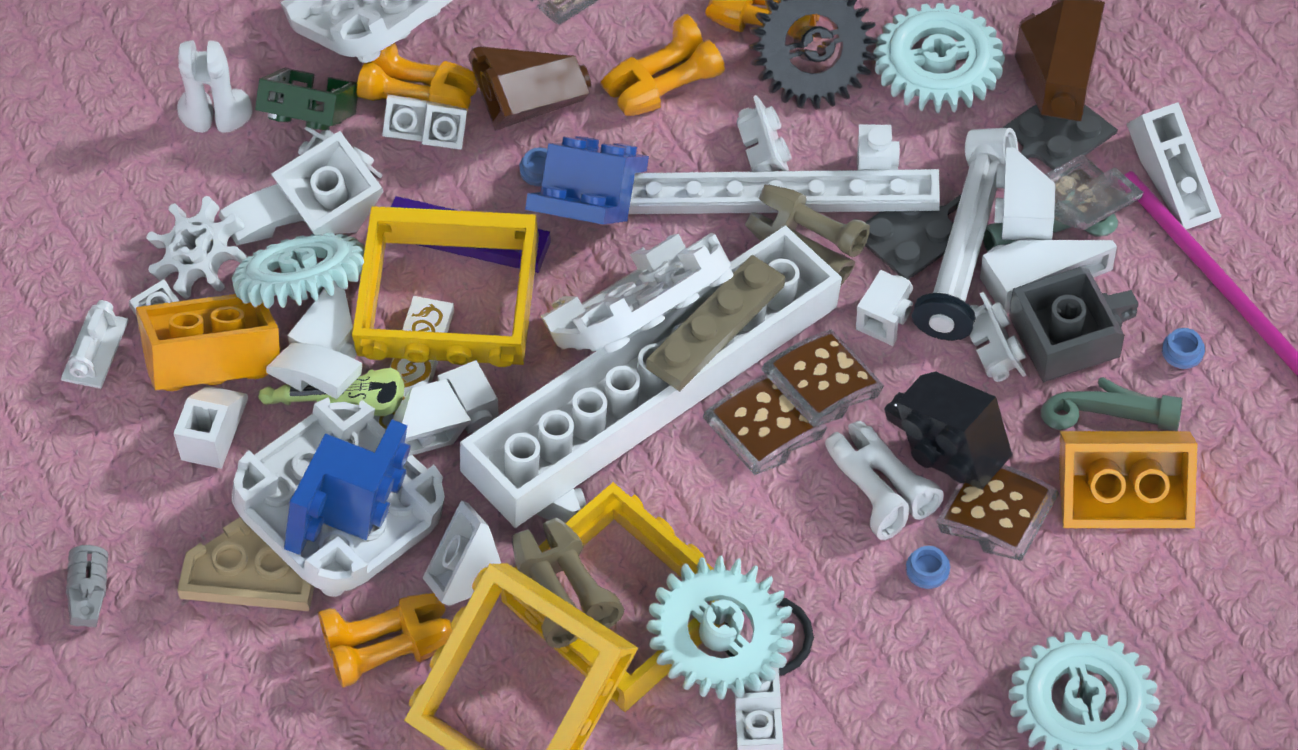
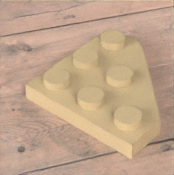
[177,517,314,611]

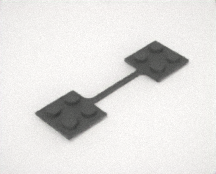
[865,104,1118,280]

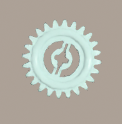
[873,3,1005,114]
[232,233,365,309]
[646,555,795,699]
[1009,631,1160,750]

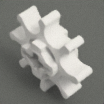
[147,196,247,299]

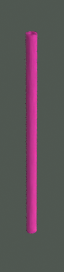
[1121,171,1298,377]

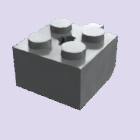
[1009,267,1139,382]

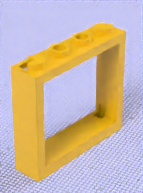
[352,206,539,367]
[501,482,725,712]
[404,563,638,750]

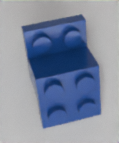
[525,136,649,225]
[284,419,411,555]

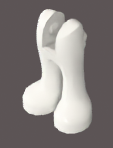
[177,40,253,133]
[825,421,944,540]

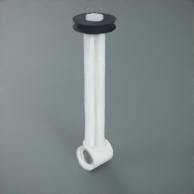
[911,128,1018,341]

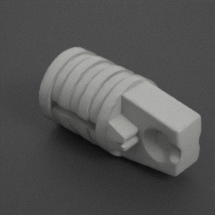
[66,545,108,627]

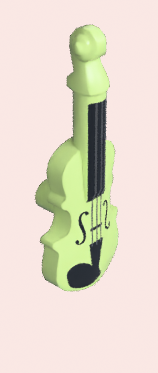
[258,368,404,416]

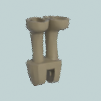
[745,184,870,287]
[512,517,624,648]

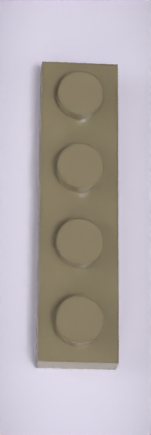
[646,255,786,392]

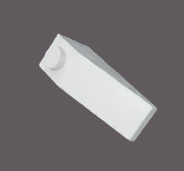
[1127,102,1221,230]
[980,240,1117,314]

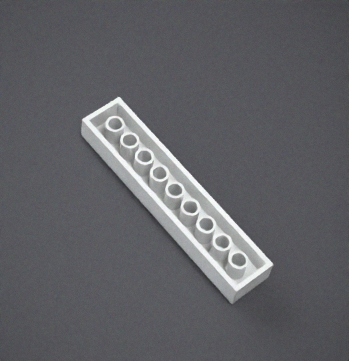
[460,225,842,528]

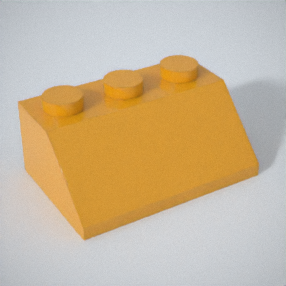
[136,294,280,391]
[1059,431,1198,528]

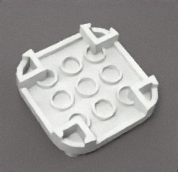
[280,0,453,63]
[541,233,734,353]
[231,397,445,597]

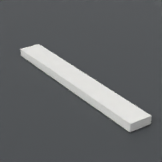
[629,169,940,214]

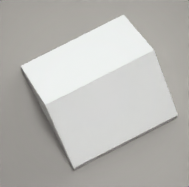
[271,131,384,235]
[423,500,501,606]

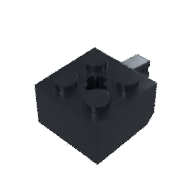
[884,371,1012,490]

